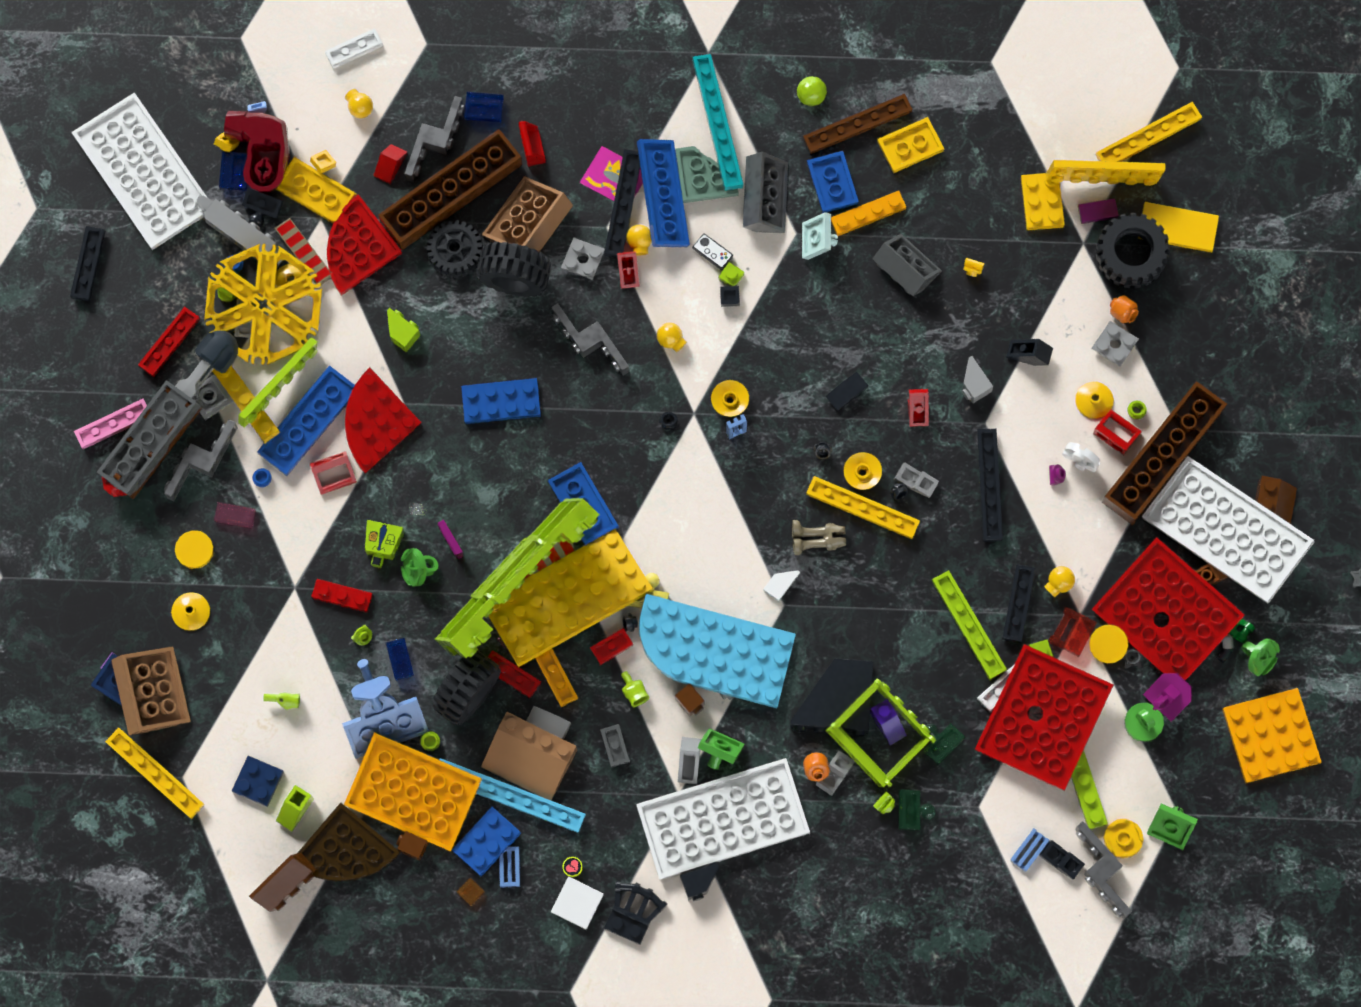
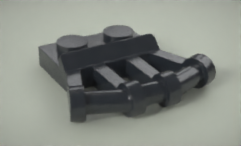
[604,881,668,945]

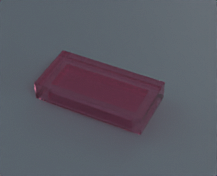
[214,502,256,529]

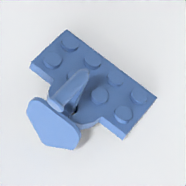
[342,659,429,759]

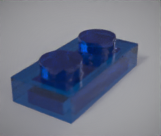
[386,638,414,681]

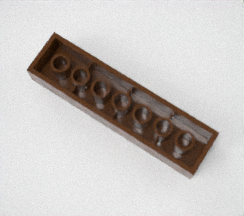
[378,129,523,250]
[1102,381,1227,526]

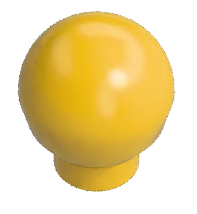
[345,89,373,119]
[627,225,652,256]
[657,322,687,352]
[1044,566,1075,597]

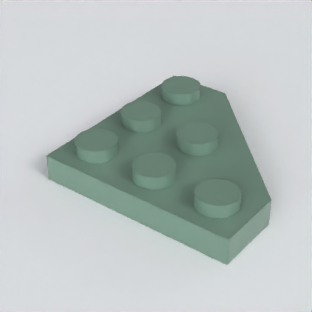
[675,146,739,203]

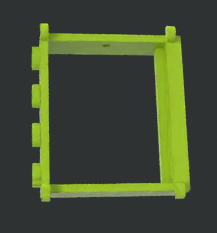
[826,679,936,787]

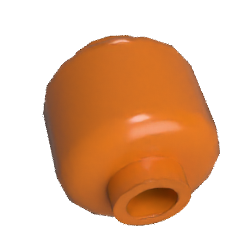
[1110,295,1139,323]
[803,752,830,782]

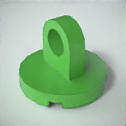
[401,548,439,587]
[1241,639,1280,676]
[1124,703,1164,742]

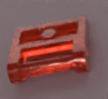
[1048,607,1097,657]

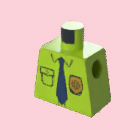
[365,520,405,568]

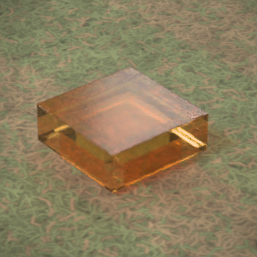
[457,878,485,906]

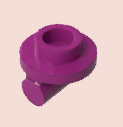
[1049,464,1066,485]

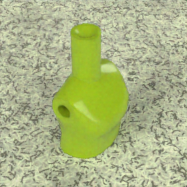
[621,671,650,707]
[263,692,300,710]

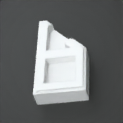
[763,571,800,601]

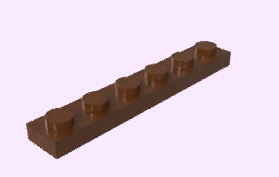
[803,94,913,155]

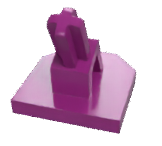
[1143,673,1192,722]

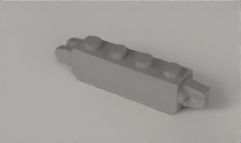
[197,195,283,266]

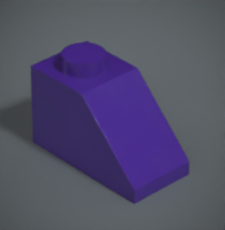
[870,699,907,746]

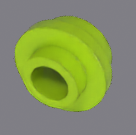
[1127,400,1147,420]

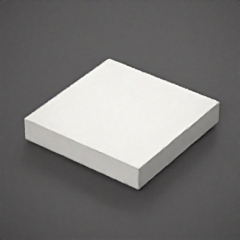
[551,876,604,930]

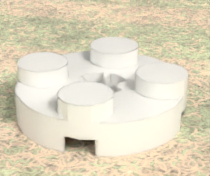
[1062,442,1101,472]

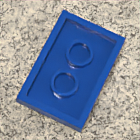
[807,151,859,214]
[452,807,521,877]

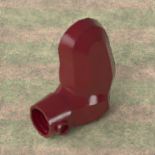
[224,111,290,193]

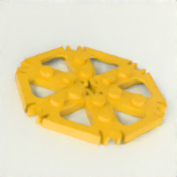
[204,244,322,365]

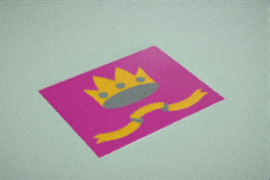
[580,146,643,201]

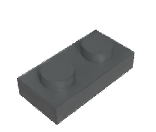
[600,724,630,768]

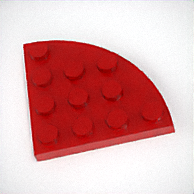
[327,194,402,296]
[345,367,421,474]

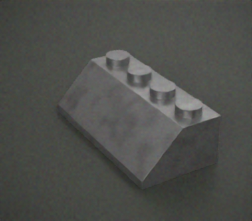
[743,152,788,233]

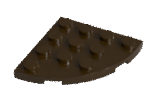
[297,802,401,881]

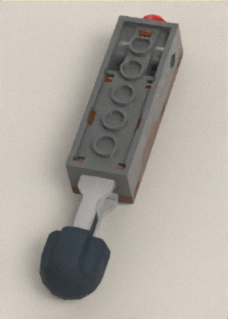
[97,330,238,500]

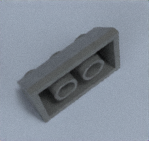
[873,234,942,296]

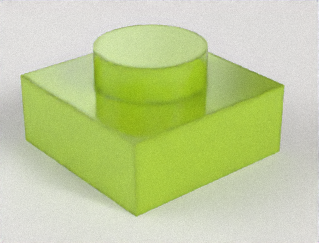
[718,262,745,286]

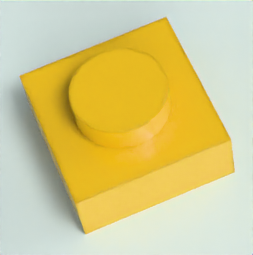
[214,132,240,153]
[310,150,337,174]

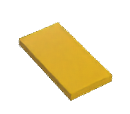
[276,157,357,223]
[1138,202,1219,253]

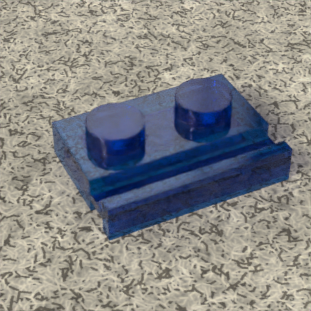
[464,92,504,122]
[219,152,247,191]

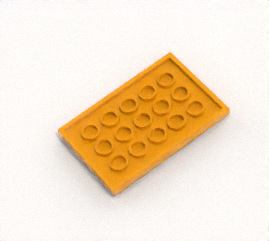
[344,732,483,851]

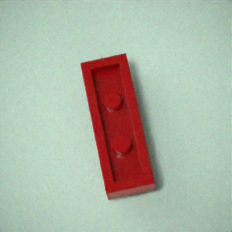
[311,579,373,613]
[488,650,541,699]

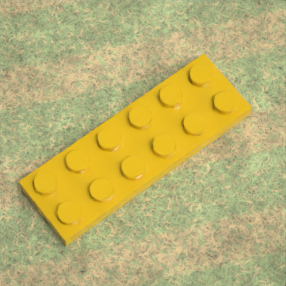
[1046,160,1165,186]

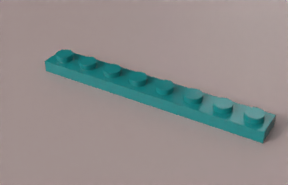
[692,54,743,191]

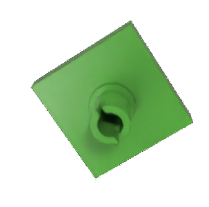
[698,728,745,769]
[1147,803,1198,850]

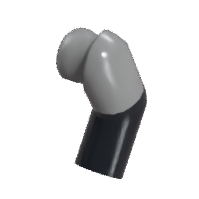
[1216,634,1234,663]

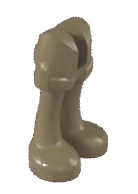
[792,520,846,555]

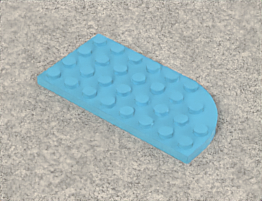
[639,594,796,708]

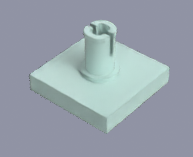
[802,213,838,260]

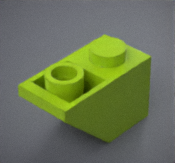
[387,308,420,352]
[276,785,314,832]

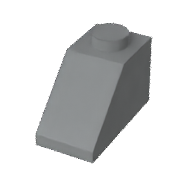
[962,356,993,403]
[678,737,701,784]

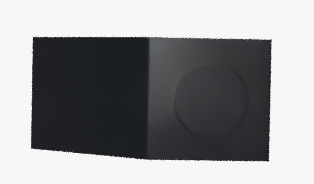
[1006,339,1053,366]
[680,863,719,902]

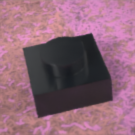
[720,286,740,307]

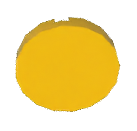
[175,531,214,569]
[1089,625,1129,663]
[1103,819,1144,859]

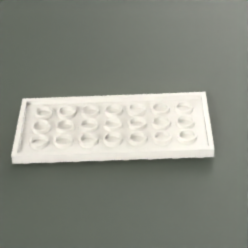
[72,93,207,250]
[1142,456,1314,604]
[636,758,810,880]

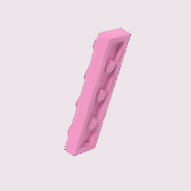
[74,399,147,449]

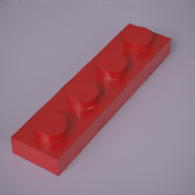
[138,307,200,377]

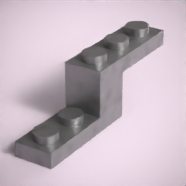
[405,96,465,182]
[551,303,629,375]
[164,419,238,501]
[1075,821,1132,919]

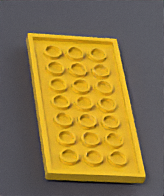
[488,529,653,667]

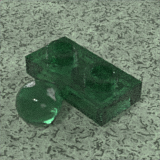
[923,723,965,765]
[899,789,936,831]

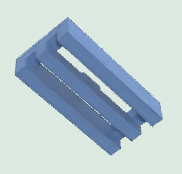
[726,414,747,439]
[1010,828,1049,872]
[499,847,520,888]

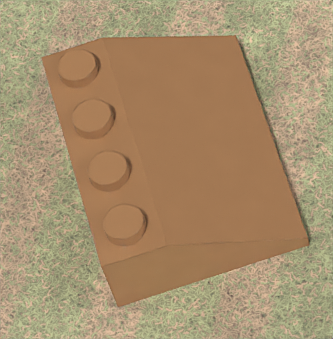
[482,176,573,252]
[111,647,191,735]
[481,712,577,801]

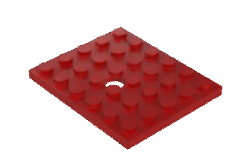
[1092,537,1245,681]
[975,644,1114,791]

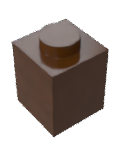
[675,684,705,717]
[396,831,429,861]

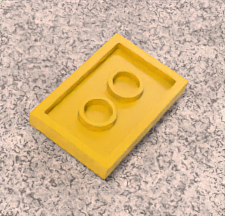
[877,117,944,174]
[1021,173,1064,230]

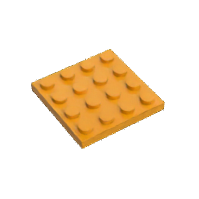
[1222,688,1321,784]

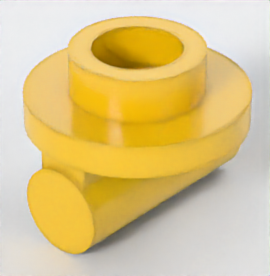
[963,258,984,277]

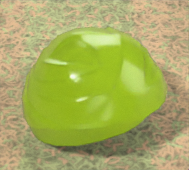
[797,76,827,106]

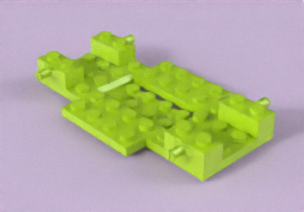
[435,498,600,658]

